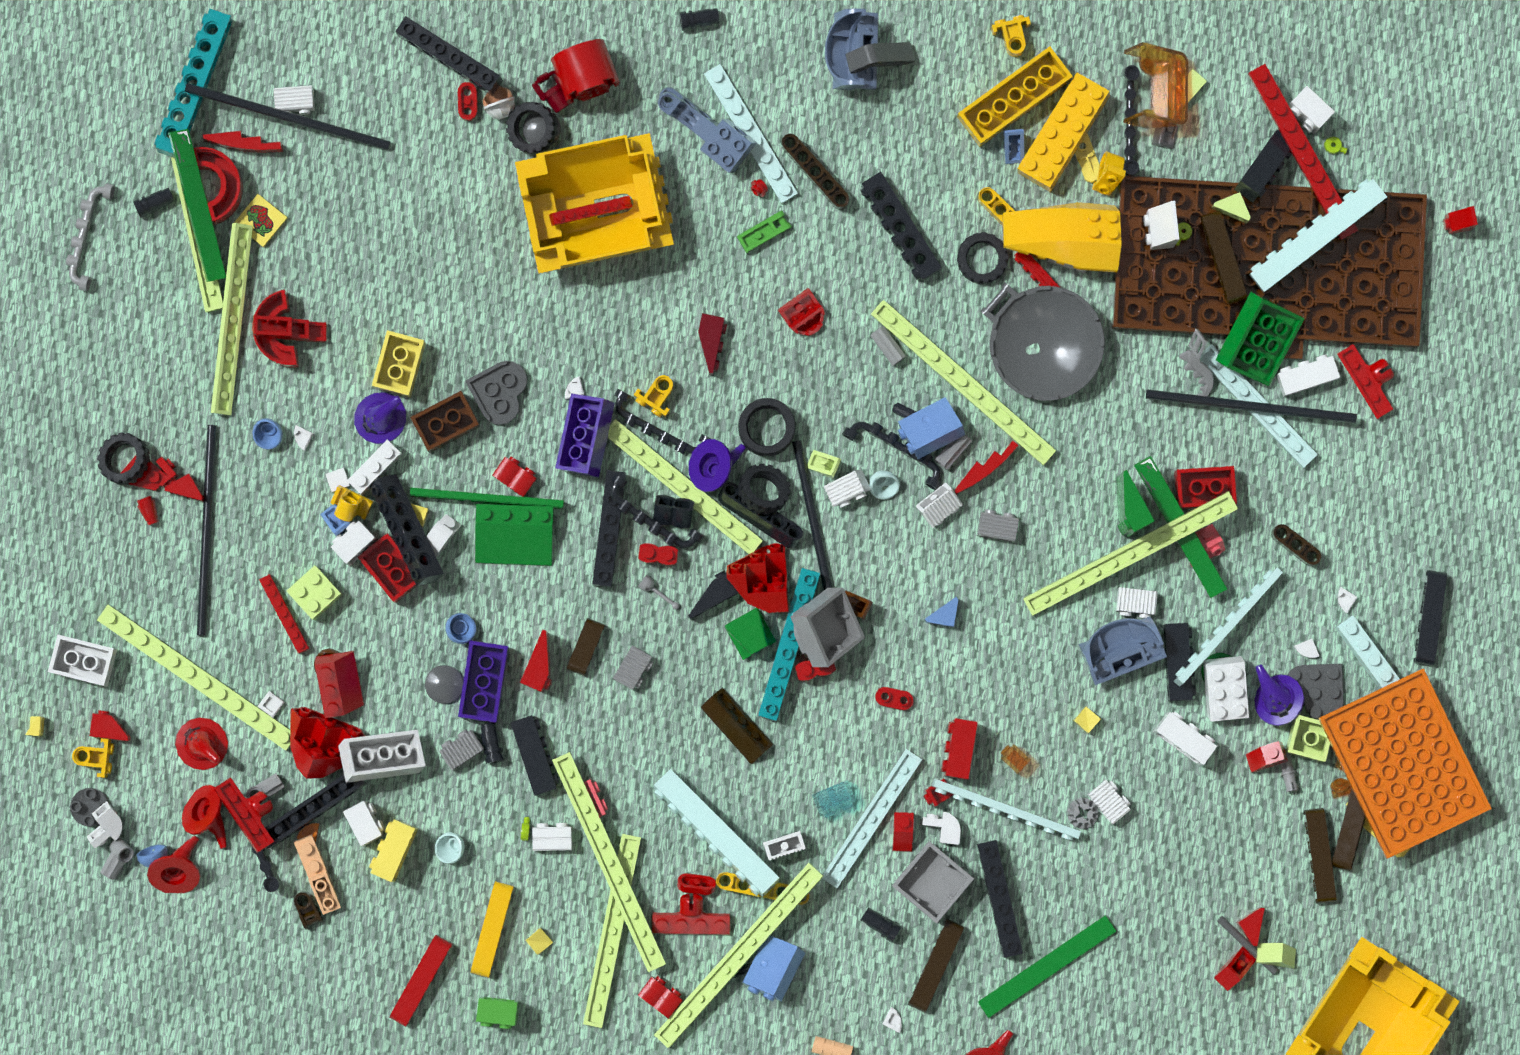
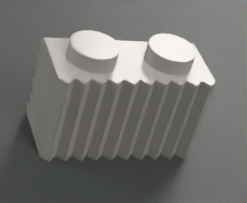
[977,509,1019,542]
[613,645,654,690]
[439,729,485,771]

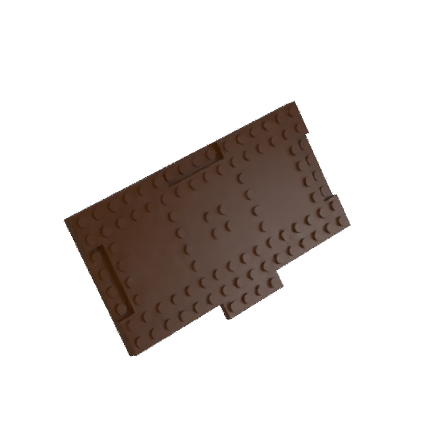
[1112,176,1427,360]

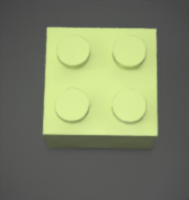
[287,565,343,620]
[1285,715,1330,762]

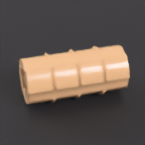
[811,1036,853,1055]

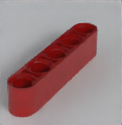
[389,935,453,1027]

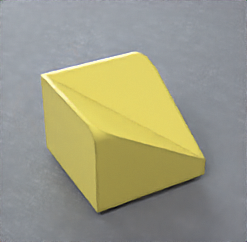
[411,504,429,528]
[1073,707,1101,734]
[25,716,45,736]
[525,928,553,955]

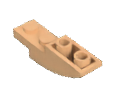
[294,834,341,915]

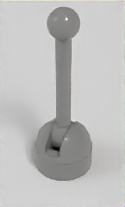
[638,575,680,610]

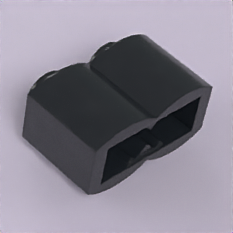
[653,495,694,528]

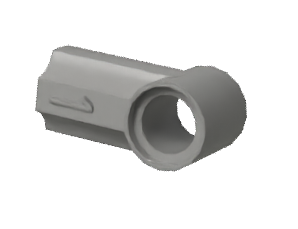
[246,773,285,799]
[100,839,134,880]

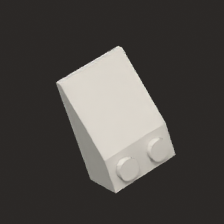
[1144,201,1179,250]

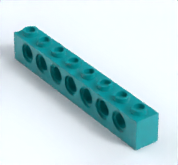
[154,8,233,158]
[758,568,820,721]

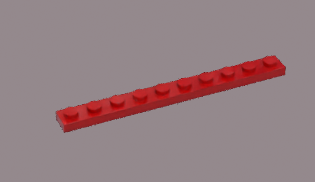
[1248,64,1358,241]

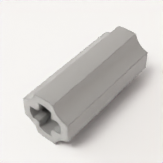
[871,326,906,366]
[935,435,972,470]

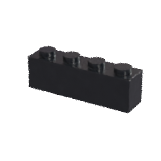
[1234,129,1292,203]
[1163,623,1196,701]
[510,715,559,796]

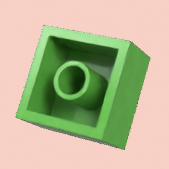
[476,997,520,1029]

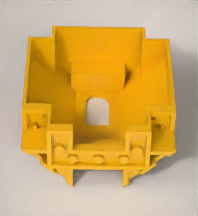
[515,133,674,274]
[1286,936,1460,1055]

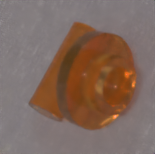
[1330,778,1351,799]

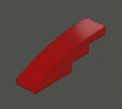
[203,131,283,153]
[253,315,326,343]
[954,441,1018,495]

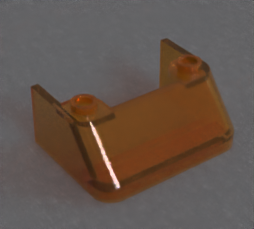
[1123,42,1188,129]

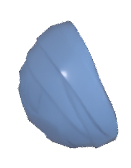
[252,418,283,450]
[445,613,476,644]
[137,845,168,868]

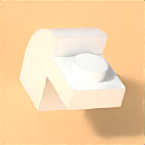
[426,514,461,558]
[87,801,122,849]
[922,812,961,845]

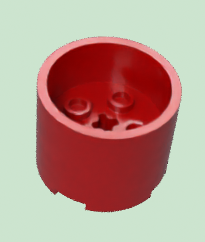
[551,39,620,104]

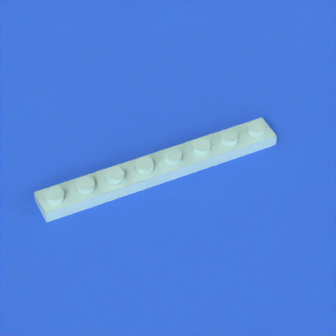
[704,64,798,204]
[1200,344,1318,468]
[1174,568,1283,686]
[822,749,922,888]
[931,779,1081,841]

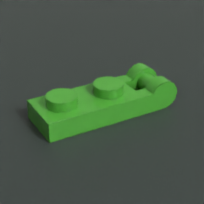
[737,210,792,254]

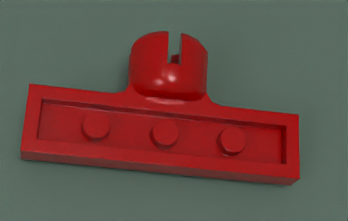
[1337,344,1394,419]
[214,777,274,853]
[652,894,730,934]

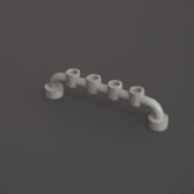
[66,183,115,291]

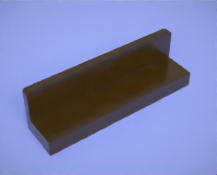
[701,687,773,764]

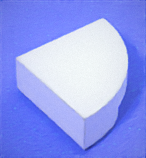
[565,376,584,399]
[294,425,313,451]
[1338,587,1357,614]
[1294,639,1319,658]
[883,1007,902,1033]

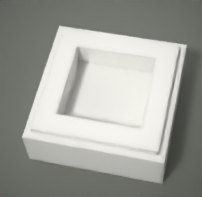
[325,468,350,493]
[257,691,285,718]

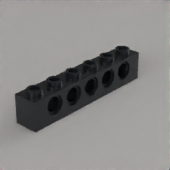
[395,16,503,96]
[860,171,942,282]
[592,470,627,588]
[370,474,444,587]
[265,775,367,849]
[976,840,1023,958]

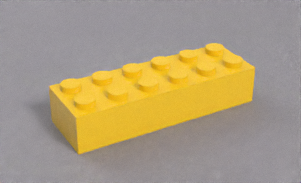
[957,46,1073,147]
[1017,72,1110,193]

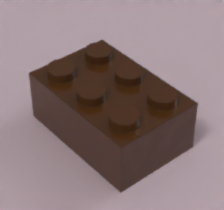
[410,391,480,453]

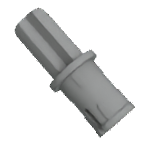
[1280,753,1299,792]

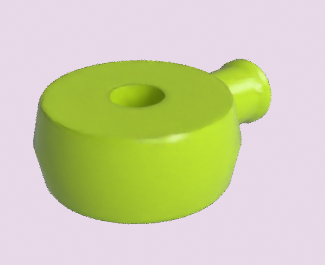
[1324,136,1347,154]
[1176,222,1192,246]
[521,817,530,841]

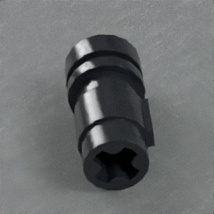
[679,8,720,31]
[133,187,175,218]
[480,723,505,764]
[860,907,902,943]

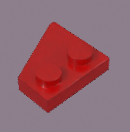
[121,455,167,491]

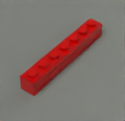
[549,195,633,226]
[1014,252,1059,287]
[259,574,310,654]

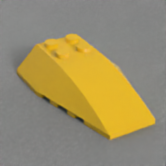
[1002,202,1121,273]

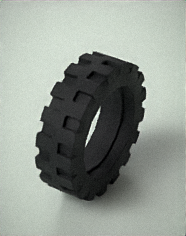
[506,102,558,153]
[957,232,1008,284]
[97,432,150,485]
[738,463,791,515]

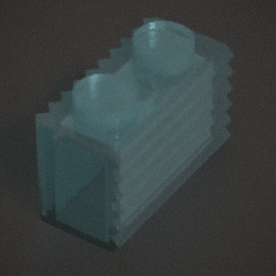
[812,780,856,818]

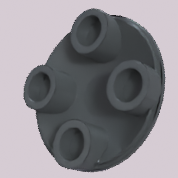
[523,112,561,146]
[425,665,463,704]
[70,788,109,827]

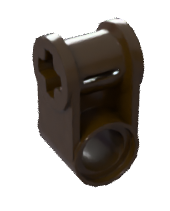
[294,891,324,930]

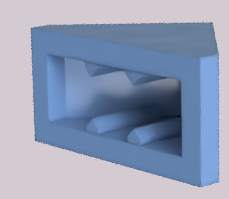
[1003,129,1024,164]
[320,504,351,537]
[924,597,958,627]

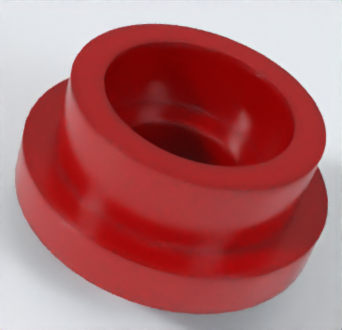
[751,179,768,197]

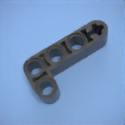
[845,42,916,73]

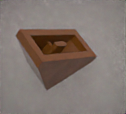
[845,590,873,621]

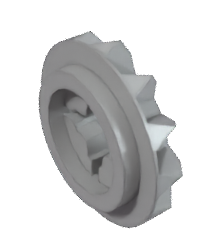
[1067,798,1099,829]

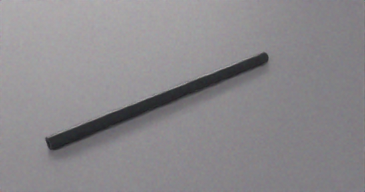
[184,83,391,150]
[1145,389,1357,423]
[196,425,217,636]
[792,440,833,590]

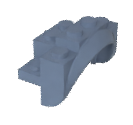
[825,9,878,91]
[1078,616,1167,685]

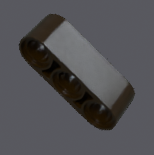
[1271,524,1321,566]
[567,618,605,676]

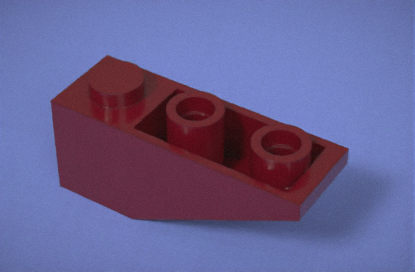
[698,313,728,376]

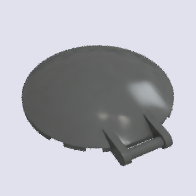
[980,283,1105,401]

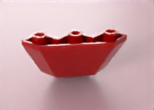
[726,543,788,613]
[290,707,366,779]

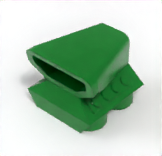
[725,608,777,660]

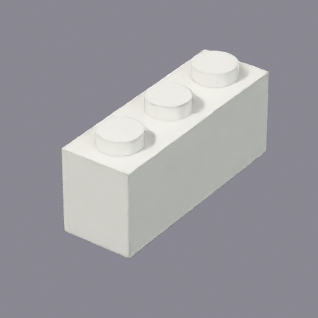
[1276,354,1340,397]
[347,440,403,496]

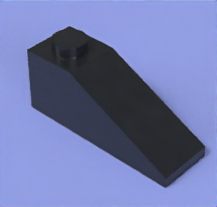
[688,570,739,620]

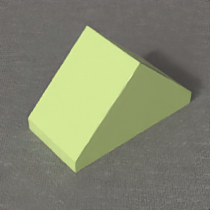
[1212,192,1250,223]
[807,450,841,479]
[1256,943,1296,968]

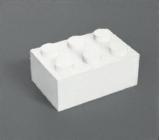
[48,635,117,687]
[1203,656,1249,722]
[1153,711,1217,766]

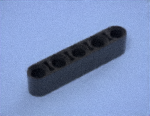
[718,482,803,549]
[1413,570,1447,666]

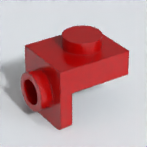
[156,457,179,488]
[923,778,954,807]

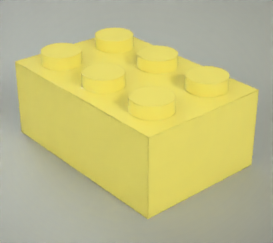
[372,330,426,398]
[369,819,418,882]

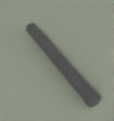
[1217,916,1278,975]

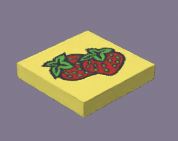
[234,194,288,247]

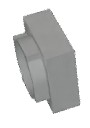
[791,588,865,667]
[891,841,974,923]

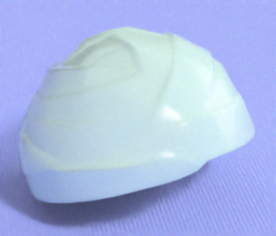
[869,470,900,500]
[435,832,465,864]

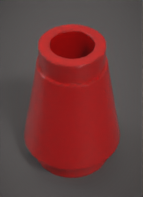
[137,496,159,525]

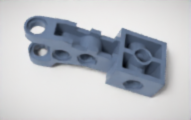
[658,87,757,173]

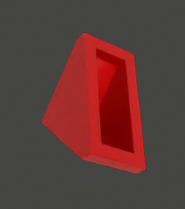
[164,473,204,501]
[1236,907,1265,946]

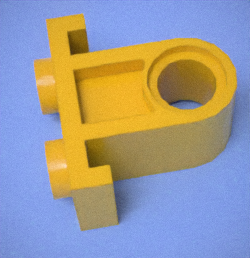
[991,15,1031,57]
[1092,151,1126,196]
[634,375,673,418]
[330,485,374,522]
[72,738,114,778]

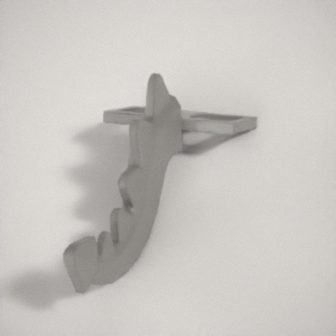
[1179,329,1214,396]

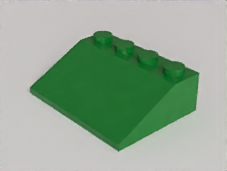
[1216,292,1305,386]
[1117,470,1154,538]
[475,504,554,566]

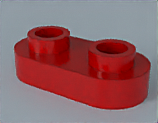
[457,82,478,121]
[875,687,913,710]
[677,873,716,895]

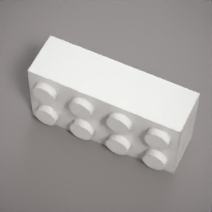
[338,730,426,783]

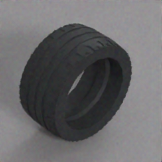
[738,398,796,456]

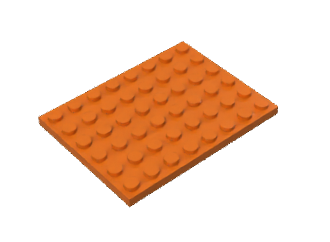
[1318,668,1492,859]

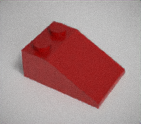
[520,629,552,693]

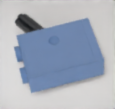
[892,397,965,459]
[733,936,805,1001]

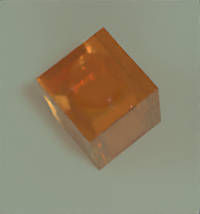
[1000,744,1031,774]

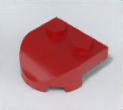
[777,288,825,336]

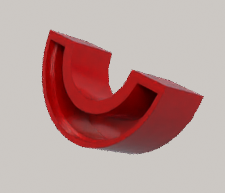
[193,147,243,225]
[252,289,299,368]

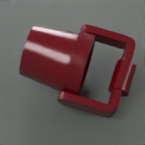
[532,70,570,113]

